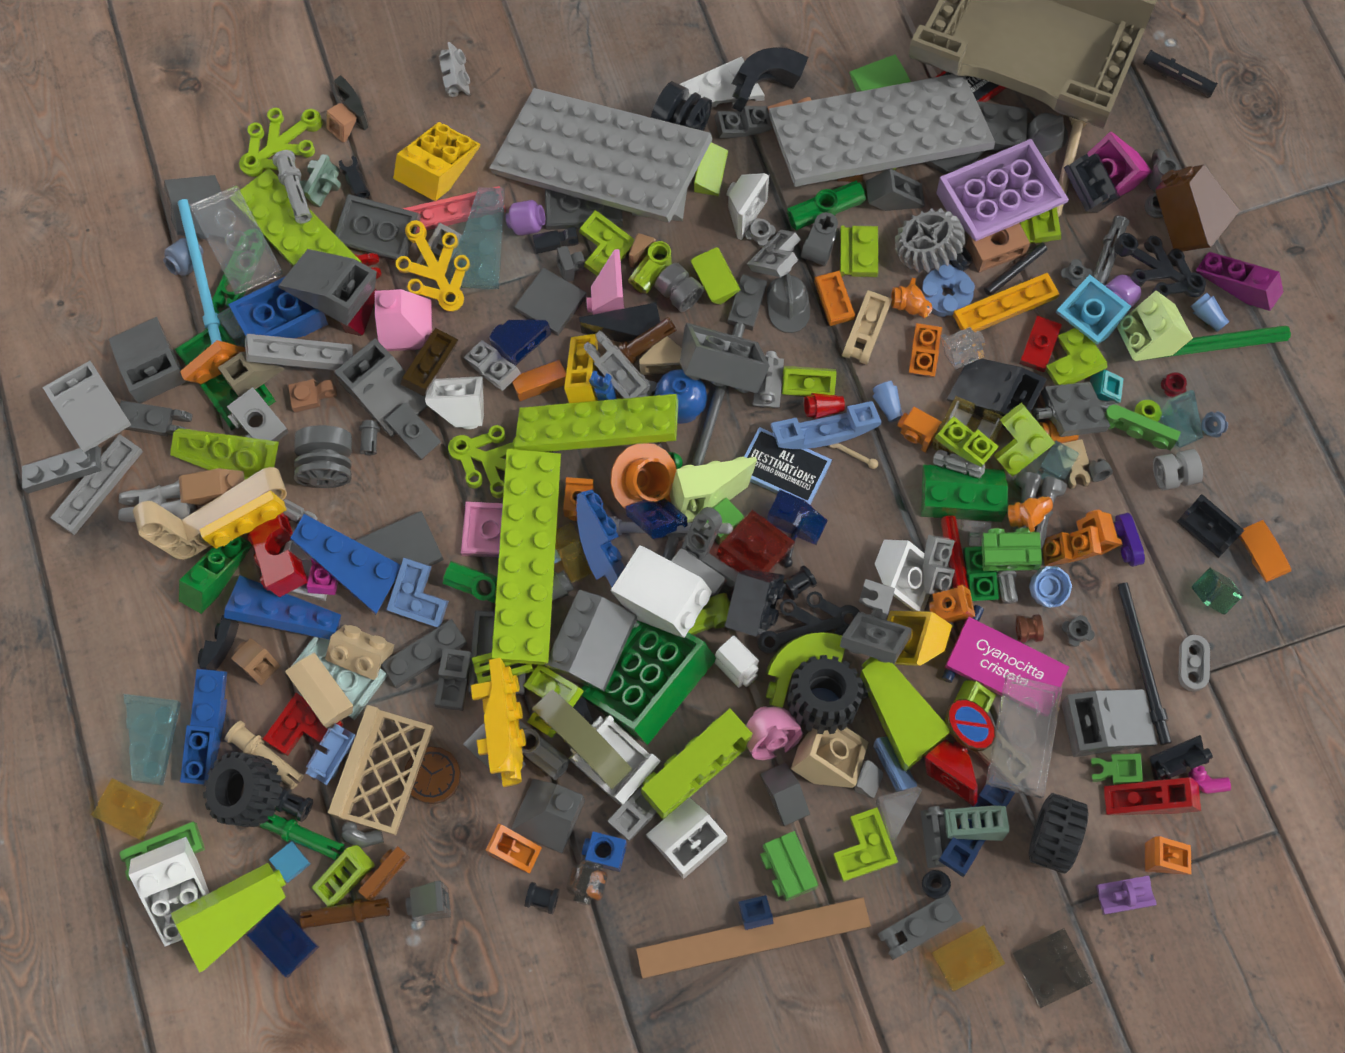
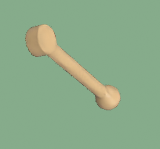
[828,443,878,469]

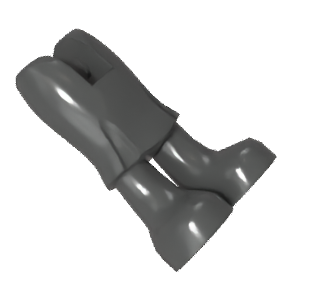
[1013,472,1067,549]

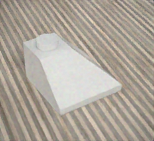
[727,173,769,240]
[425,376,484,429]
[875,540,930,611]

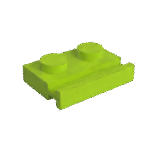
[1020,207,1061,244]
[840,225,878,277]

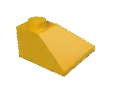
[887,611,952,666]

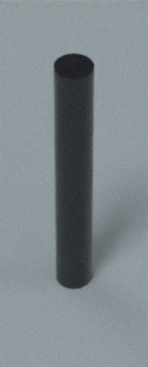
[984,242,1048,296]

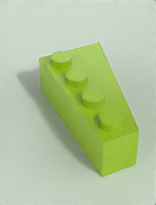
[641,708,753,819]

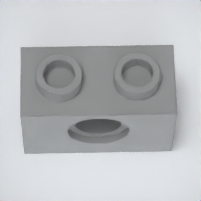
[227,387,289,441]

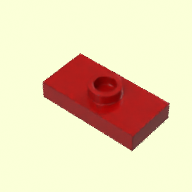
[1019,316,1062,372]

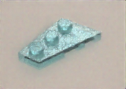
[123,694,181,785]

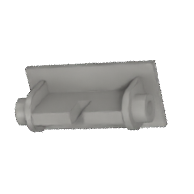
[439,42,470,97]
[753,351,784,408]

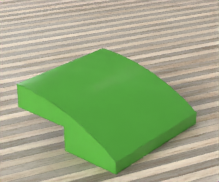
[849,54,910,92]

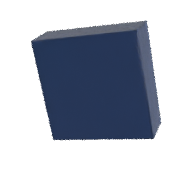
[738,895,774,930]

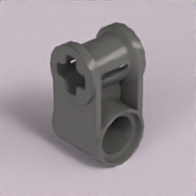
[801,213,838,266]

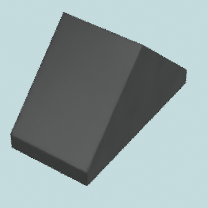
[760,762,810,826]

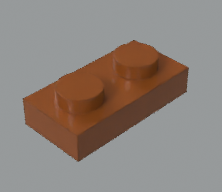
[358,846,410,900]

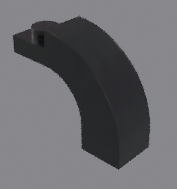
[731,47,809,112]

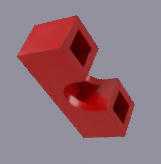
[247,513,308,597]

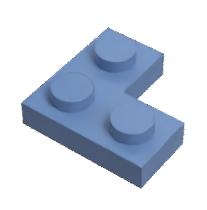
[387,558,449,627]

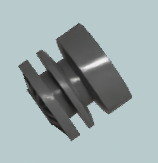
[294,425,352,488]

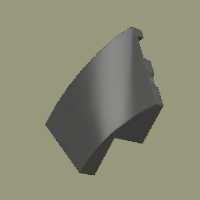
[164,175,235,243]

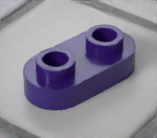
[1113,513,1145,567]

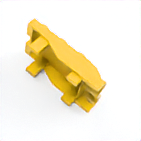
[471,658,526,787]

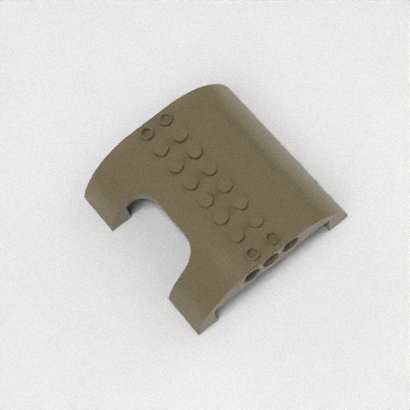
[909,0,1157,129]

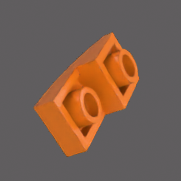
[909,323,942,377]
[1238,520,1291,582]
[1043,526,1101,566]

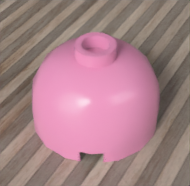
[746,706,803,760]

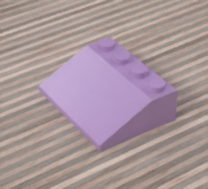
[936,139,1069,241]

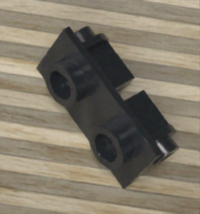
[1149,735,1213,781]

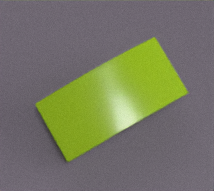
[935,416,999,467]

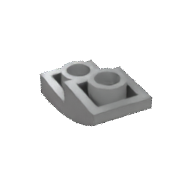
[463,340,521,391]
[923,535,955,594]

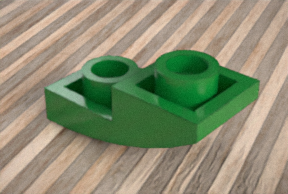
[963,546,999,601]

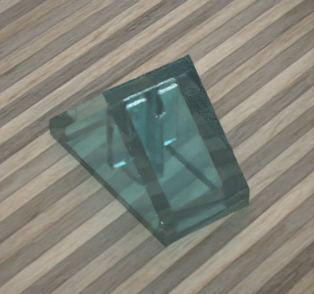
[1161,390,1203,448]

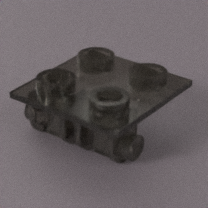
[1012,928,1093,1008]

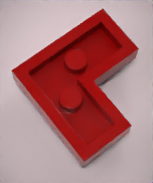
[263,693,343,756]

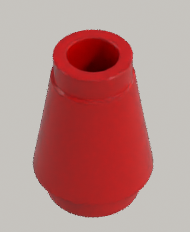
[804,393,845,419]

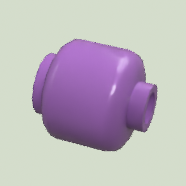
[506,200,545,236]
[1106,274,1141,308]

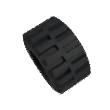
[787,655,863,734]
[203,752,283,827]
[1029,793,1089,874]

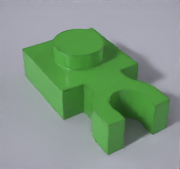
[1091,754,1143,785]

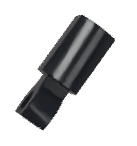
[339,155,370,199]
[533,227,579,254]

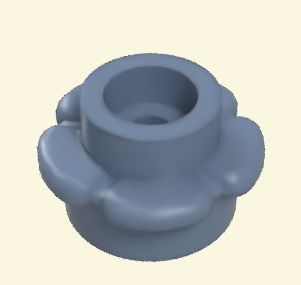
[1201,411,1228,438]

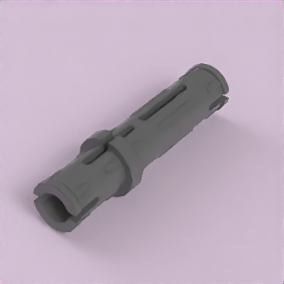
[1093,215,1130,286]

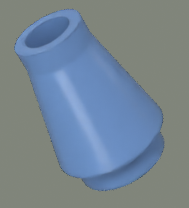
[1190,293,1229,332]
[872,381,903,422]

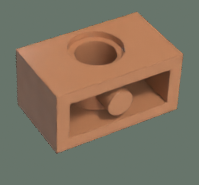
[966,223,1030,272]

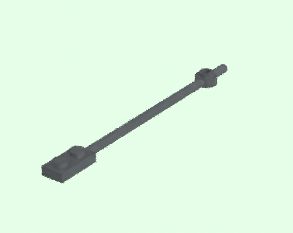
[663,274,767,561]

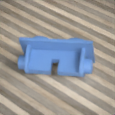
[306,723,356,785]

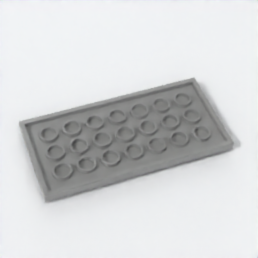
[769,74,995,187]
[490,88,712,223]

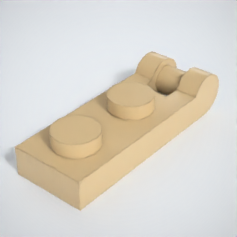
[842,290,892,365]

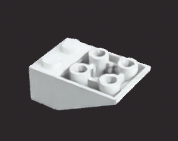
[129,837,209,946]

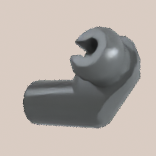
[341,822,384,848]

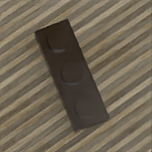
[400,328,458,396]

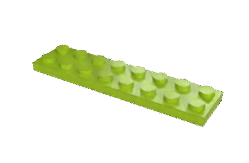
[491,449,561,665]

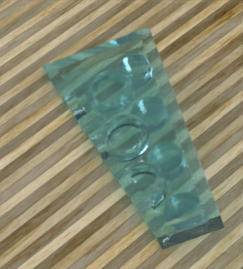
[448,187,505,289]

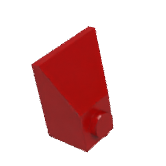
[925,739,977,806]

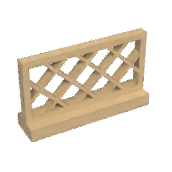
[328,705,434,835]

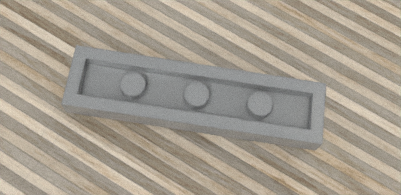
[245,334,353,370]
[50,434,143,535]

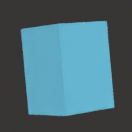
[1056,274,1131,345]

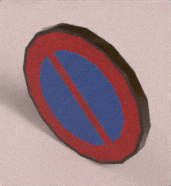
[946,699,996,751]

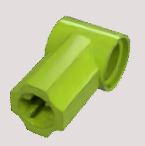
[628,241,672,294]
[688,593,731,635]

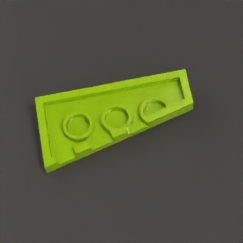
[170,428,279,480]

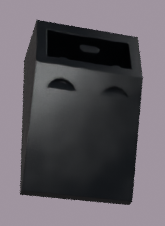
[947,356,1047,429]

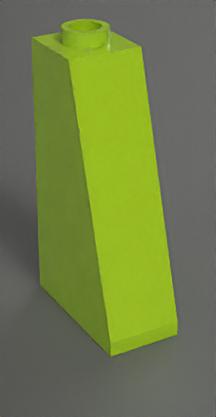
[860,657,950,772]
[170,863,286,973]

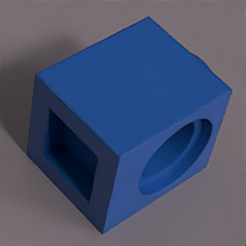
[582,832,627,872]

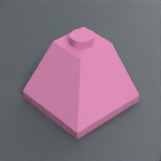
[587,249,624,315]
[375,289,432,351]

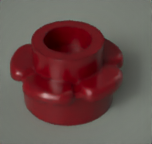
[1161,372,1187,398]

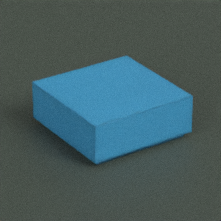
[269,841,311,883]

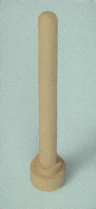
[1057,117,1088,217]

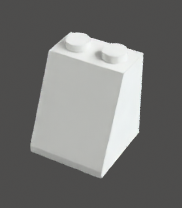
[610,545,712,638]

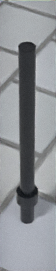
[1117,582,1172,745]

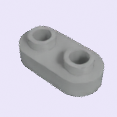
[1178,635,1210,692]

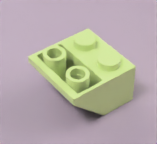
[1117,291,1193,361]

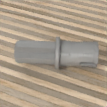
[996,571,1018,604]

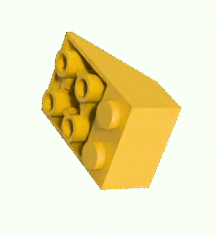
[393,122,480,202]

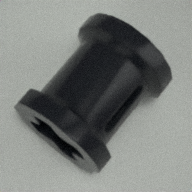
[783,565,817,600]
[275,787,313,822]
[524,882,560,915]

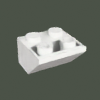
[646,797,727,879]

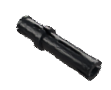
[1143,50,1218,98]

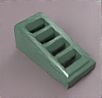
[943,806,1009,841]

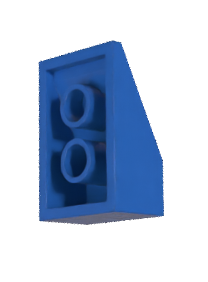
[228,276,328,339]

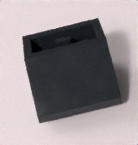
[725,570,786,637]

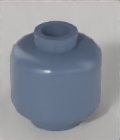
[163,238,203,276]

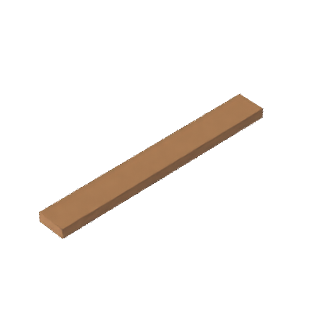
[636,897,871,979]

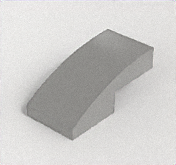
[608,785,657,841]

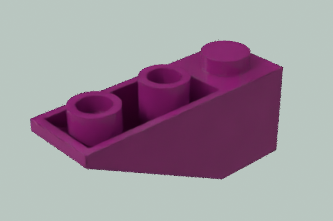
[1196,252,1284,311]

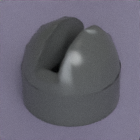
[1088,458,1113,482]

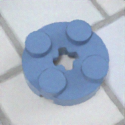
[922,264,975,317]

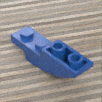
[577,489,625,587]
[180,669,227,785]

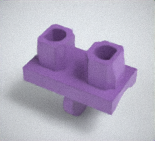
[1096,876,1157,915]

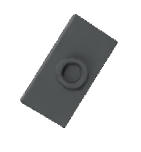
[385,402,441,460]

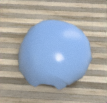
[1029,566,1072,608]

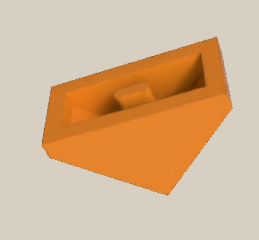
[486,824,542,874]
[1145,836,1191,875]

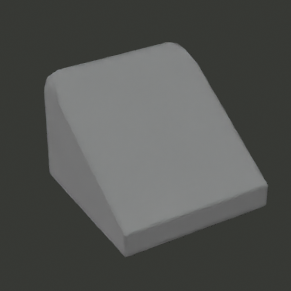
[854,760,883,798]

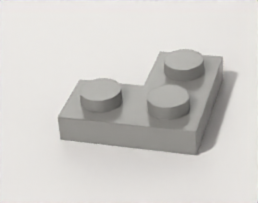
[747,230,800,277]

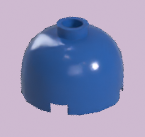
[654,369,707,424]

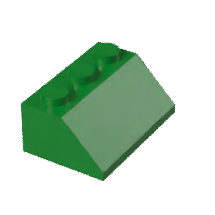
[921,465,1008,522]

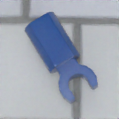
[589,370,617,401]

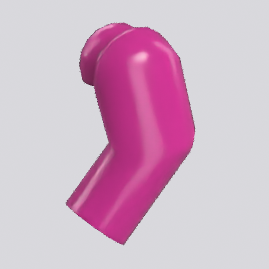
[1188,765,1231,794]

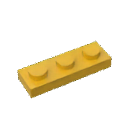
[199,490,287,549]

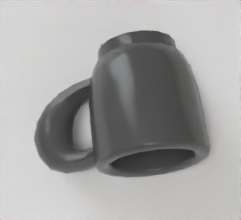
[1147,149,1179,193]

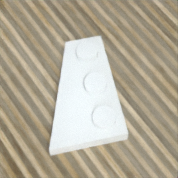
[680,57,765,107]

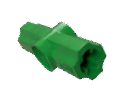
[787,181,866,230]
[442,561,497,603]

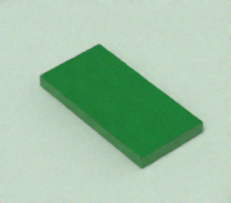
[175,323,276,431]

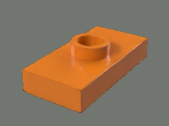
[814,271,855,326]

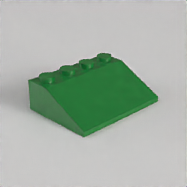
[581,621,716,746]

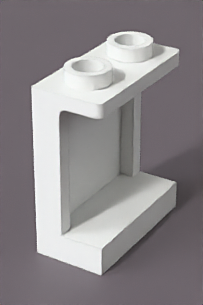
[569,715,661,805]

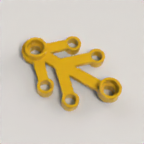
[396,220,470,312]

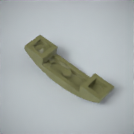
[532,689,632,790]

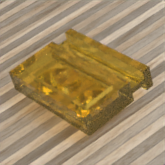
[91,778,164,841]
[931,925,1005,992]

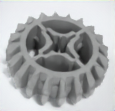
[895,208,965,273]

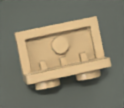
[325,625,394,680]

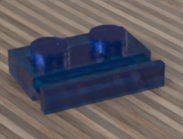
[626,494,688,539]
[247,904,319,978]

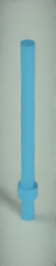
[178,199,222,344]

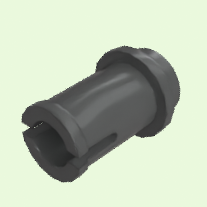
[359,420,380,456]

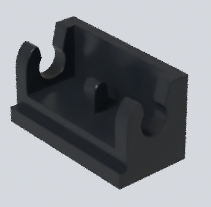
[1064,153,1120,213]
[1177,494,1245,558]

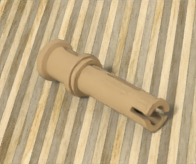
[225,721,304,790]

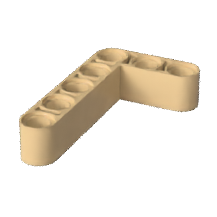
[133,467,287,560]

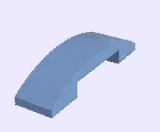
[771,401,881,449]

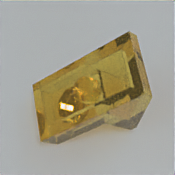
[555,522,593,583]

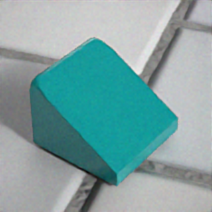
[1090,369,1124,403]

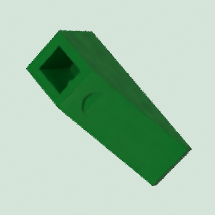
[179,536,252,614]

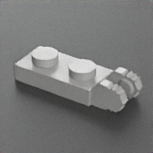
[584,331,650,398]

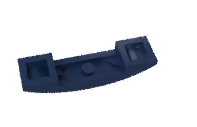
[938,775,1016,877]

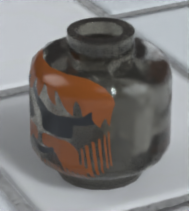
[566,860,608,906]

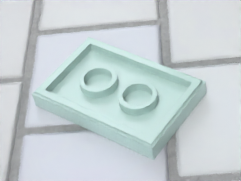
[292,637,388,720]

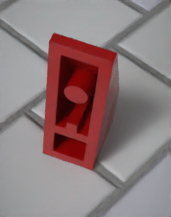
[1104,777,1201,815]

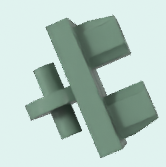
[300,154,341,207]

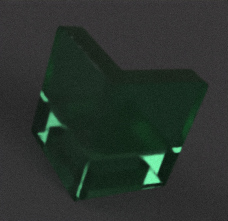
[1191,567,1244,615]

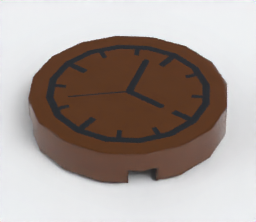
[404,747,461,804]

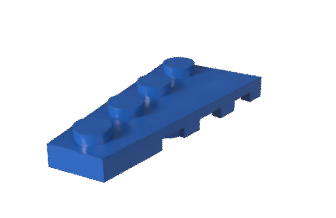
[290,514,401,615]
[224,575,341,640]

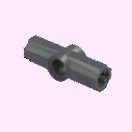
[519,720,571,780]

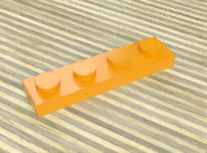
[953,272,1060,337]

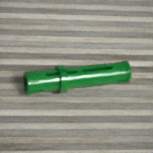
[260,814,345,861]

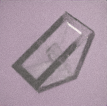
[876,787,922,844]

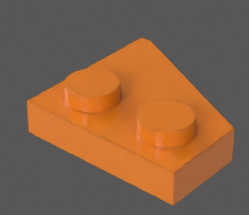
[180,340,246,384]

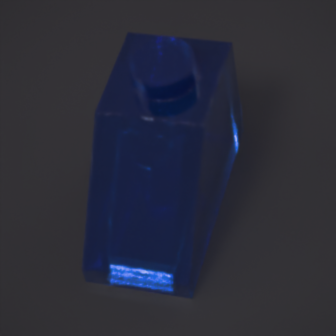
[489,320,551,366]
[767,490,828,545]

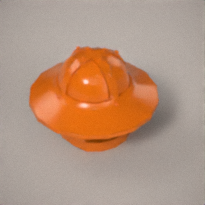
[610,443,676,515]

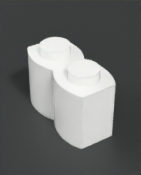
[715,636,759,688]

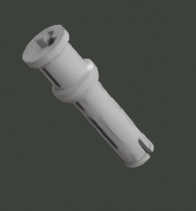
[272,150,312,224]

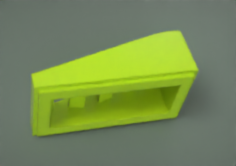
[312,845,375,907]

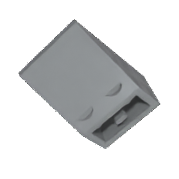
[43,361,131,453]

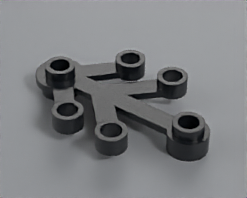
[1114,233,1206,298]
[757,591,861,668]

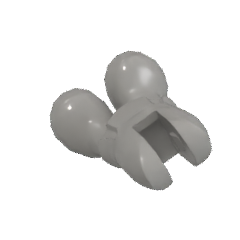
[118,480,197,522]

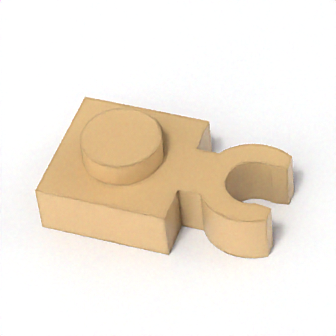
[1054,439,1090,489]

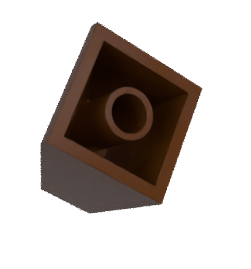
[1155,164,1240,252]

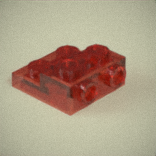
[716,509,795,573]

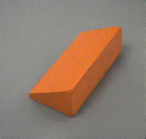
[512,360,566,401]

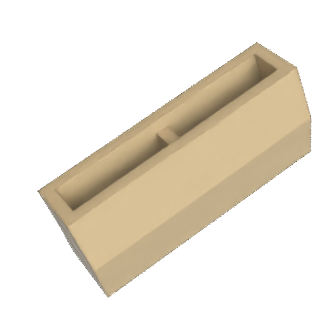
[285,652,353,729]

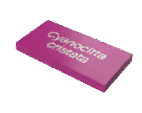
[945,617,1069,718]

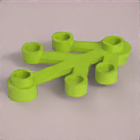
[239,108,323,177]
[448,425,516,498]

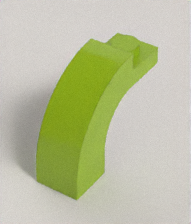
[765,633,845,708]

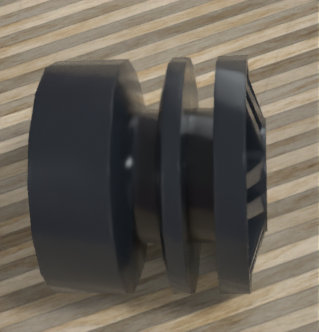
[650,81,712,131]

